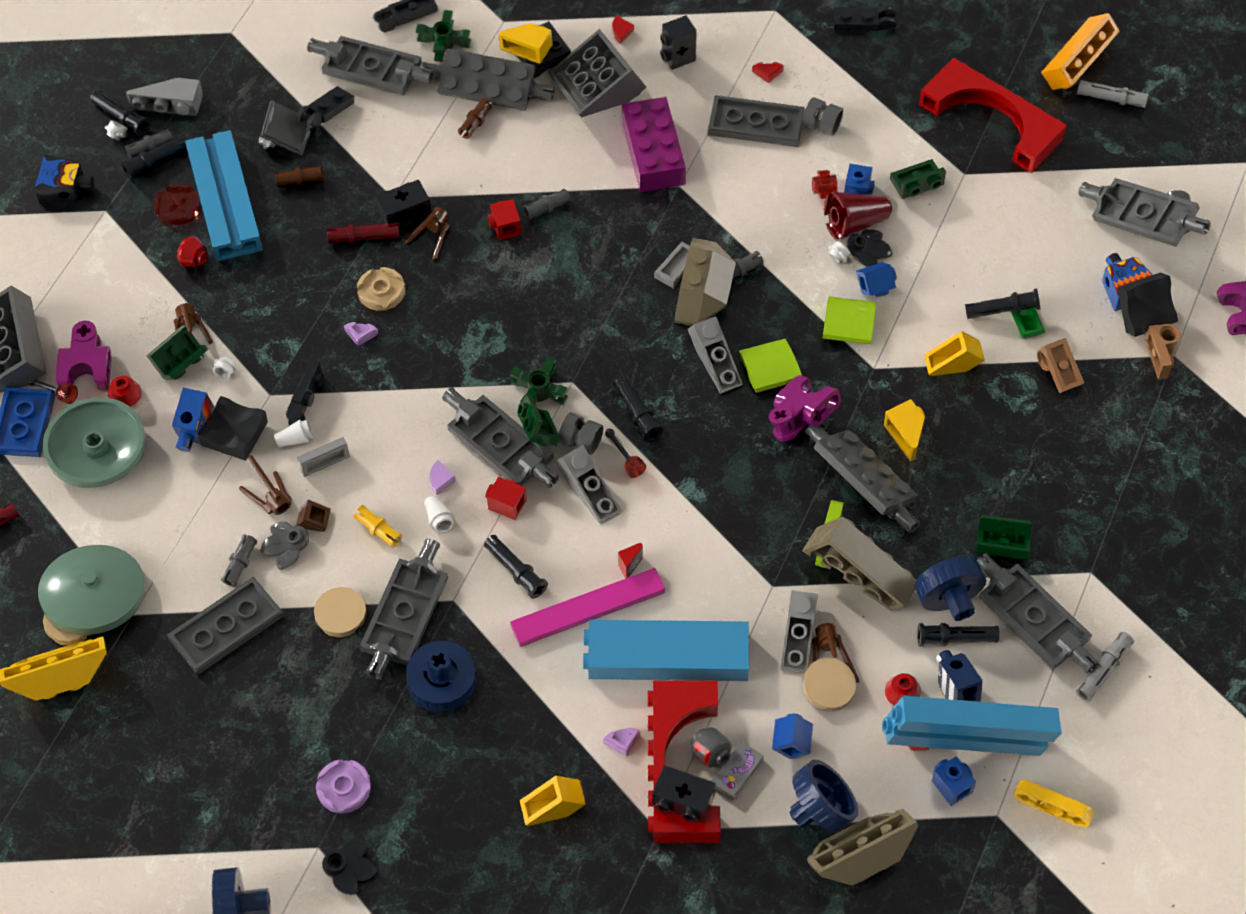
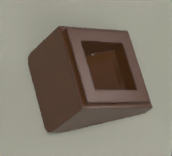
[296,500,331,532]

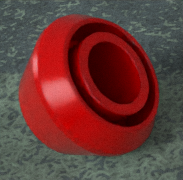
[177,236,208,267]
[108,376,142,407]
[885,673,922,706]

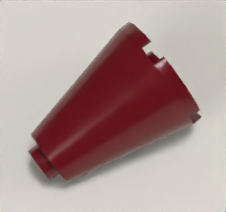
[824,192,892,239]

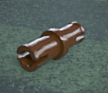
[458,98,493,139]
[275,165,324,187]

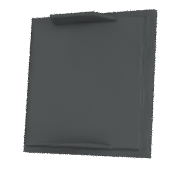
[260,100,311,156]

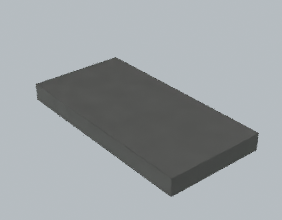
[708,95,805,147]
[167,576,284,675]

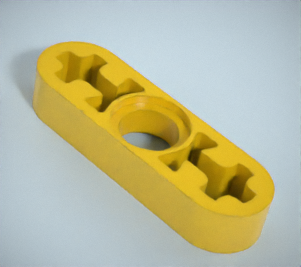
[1013,780,1094,827]

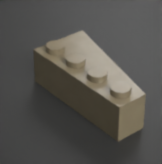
[802,517,916,611]

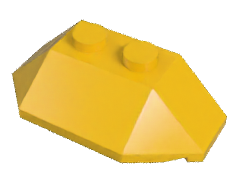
[0,637,107,701]

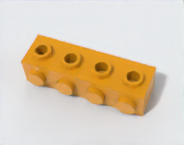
[1041,13,1120,90]

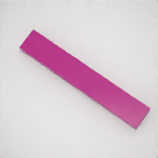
[510,568,665,647]

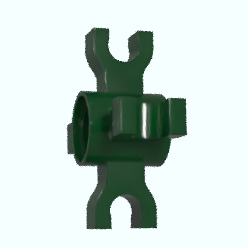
[416,10,471,62]
[510,357,568,405]

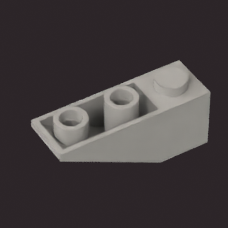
[126,78,203,116]
[688,316,743,394]
[555,445,621,524]
[781,590,818,673]

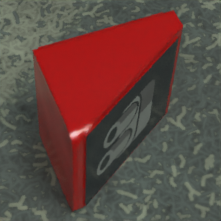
[618,543,643,578]

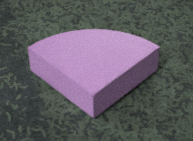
[344,322,378,346]
[430,460,456,495]
[603,728,640,756]

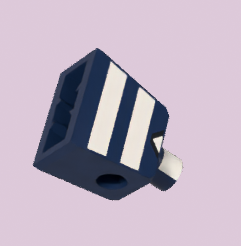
[936,650,983,702]

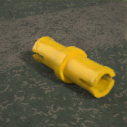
[353,505,402,548]

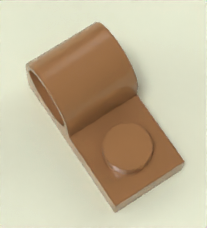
[1145,324,1181,380]
[1037,338,1084,393]

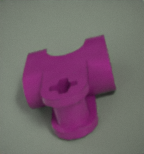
[1217,281,1246,335]
[56,320,112,391]
[769,375,841,441]

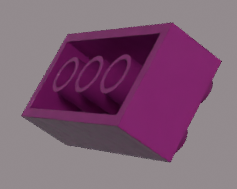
[621,97,686,192]

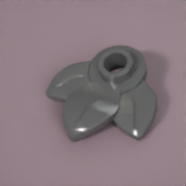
[260,522,309,570]

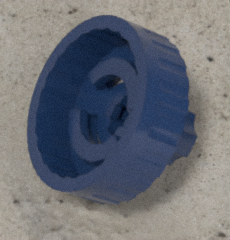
[914,556,986,621]
[406,641,477,712]
[789,759,859,832]
[212,867,271,914]

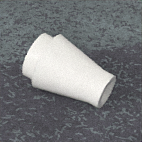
[274,420,314,448]
[424,496,454,533]

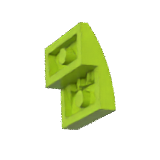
[823,296,876,344]
[739,339,802,393]

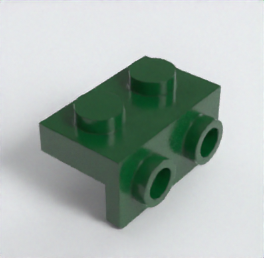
[890,159,946,199]
[146,325,208,380]
[517,394,560,447]
[976,515,1032,560]

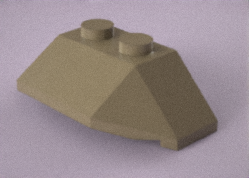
[674,238,736,326]
[807,809,918,886]

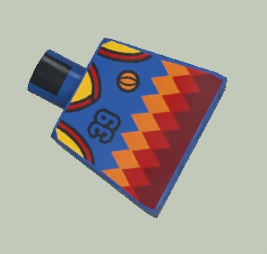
[1102,253,1153,311]
[172,387,215,452]

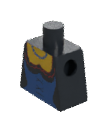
[34,155,94,204]

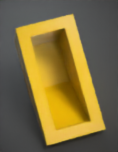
[498,23,552,64]
[924,331,985,376]
[884,399,925,462]
[520,776,586,826]

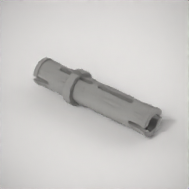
[1077,80,1148,108]
[1076,632,1134,701]

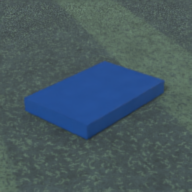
[0,387,56,457]

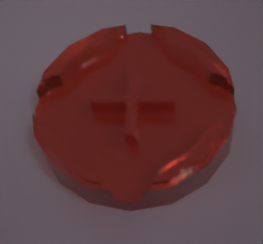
[153,184,201,226]

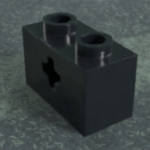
[660,15,697,70]
[375,179,431,226]
[652,765,716,823]

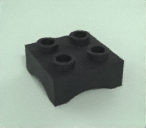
[515,21,571,79]
[1117,272,1179,337]
[198,396,268,461]

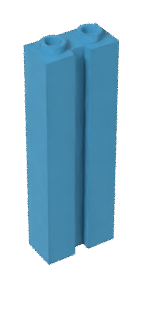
[185,130,263,262]
[583,620,749,681]
[882,696,1062,756]

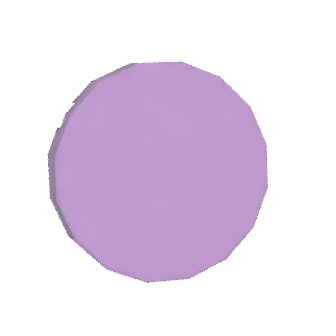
[316,760,371,813]

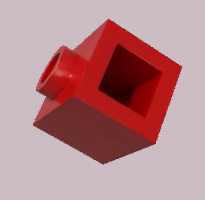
[487,199,521,240]
[485,477,527,520]

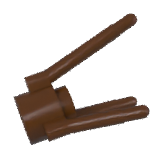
[406,207,450,260]
[174,303,213,344]
[239,455,292,515]
[812,623,860,683]

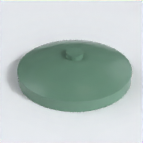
[43,397,146,488]
[38,545,145,635]

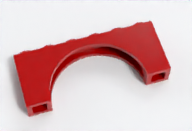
[919,58,1067,173]
[648,681,721,843]

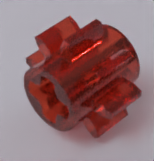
[811,170,838,199]

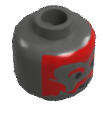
[691,727,731,768]

